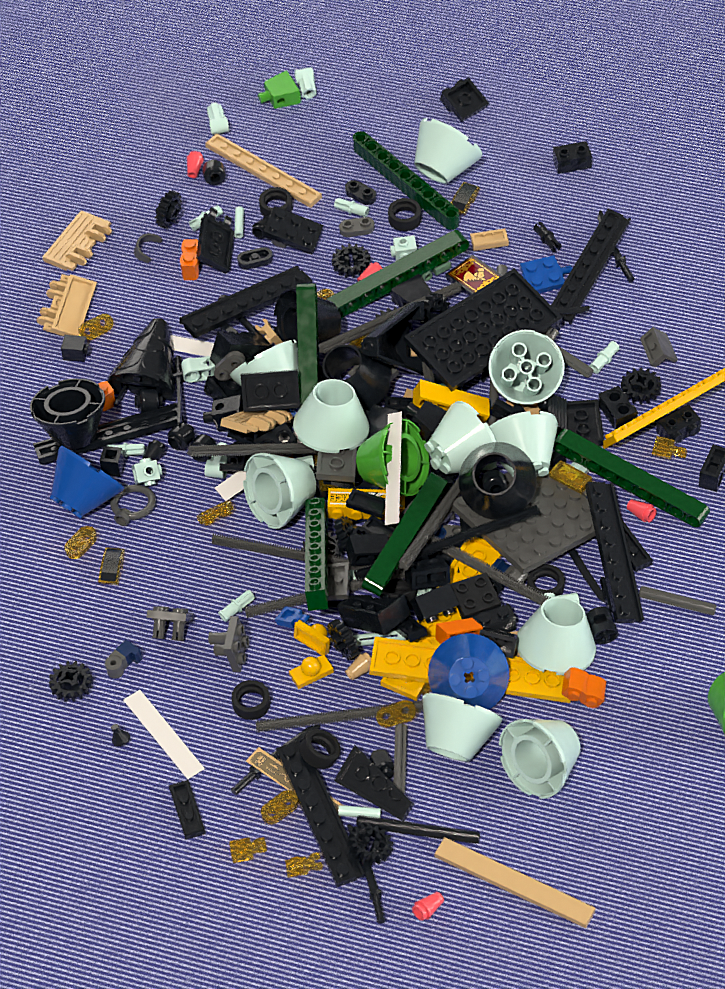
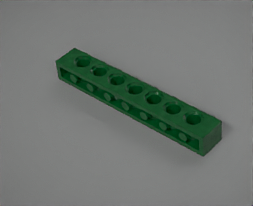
[305,497,328,611]

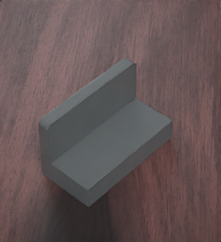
[640,327,678,367]

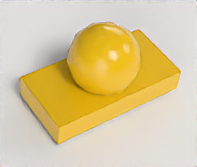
[293,620,330,656]
[289,654,334,689]

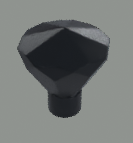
[111,724,131,747]

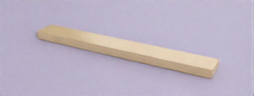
[205,133,322,208]
[435,838,595,928]

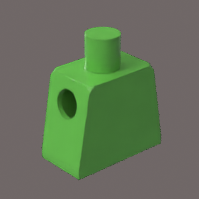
[258,71,301,109]

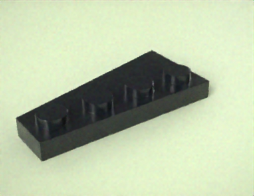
[334,745,414,821]

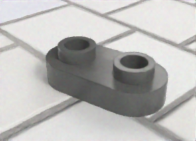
[339,217,375,237]
[214,351,245,381]

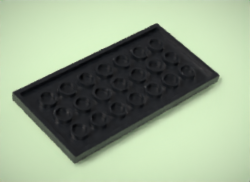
[403,268,563,392]

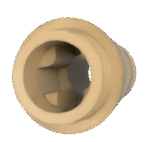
[345,652,371,681]

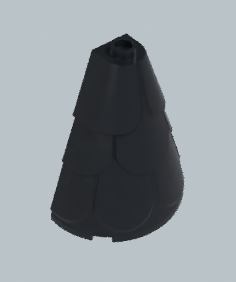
[361,301,425,375]
[106,318,177,401]

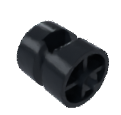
[586,606,618,644]

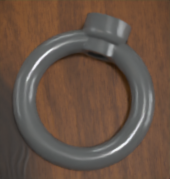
[110,484,156,526]

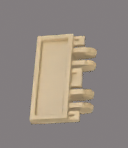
[43,210,112,271]
[36,274,97,336]
[220,409,293,434]

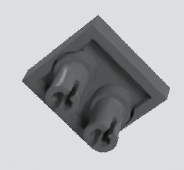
[146,606,194,641]
[208,616,249,672]

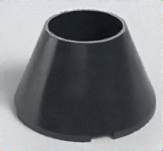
[274,289,341,344]
[321,344,392,411]
[30,378,105,450]
[459,442,537,520]

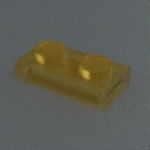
[549,460,592,494]

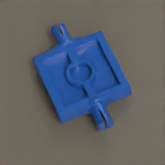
[520,255,572,294]

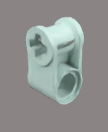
[181,356,215,383]

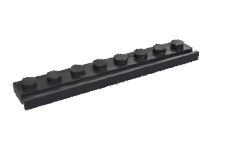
[551,208,631,325]
[179,266,313,338]
[33,403,184,464]
[585,482,644,623]
[276,739,365,887]

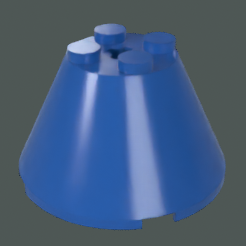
[49,446,124,519]
[428,633,509,710]

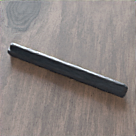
[356,815,480,844]

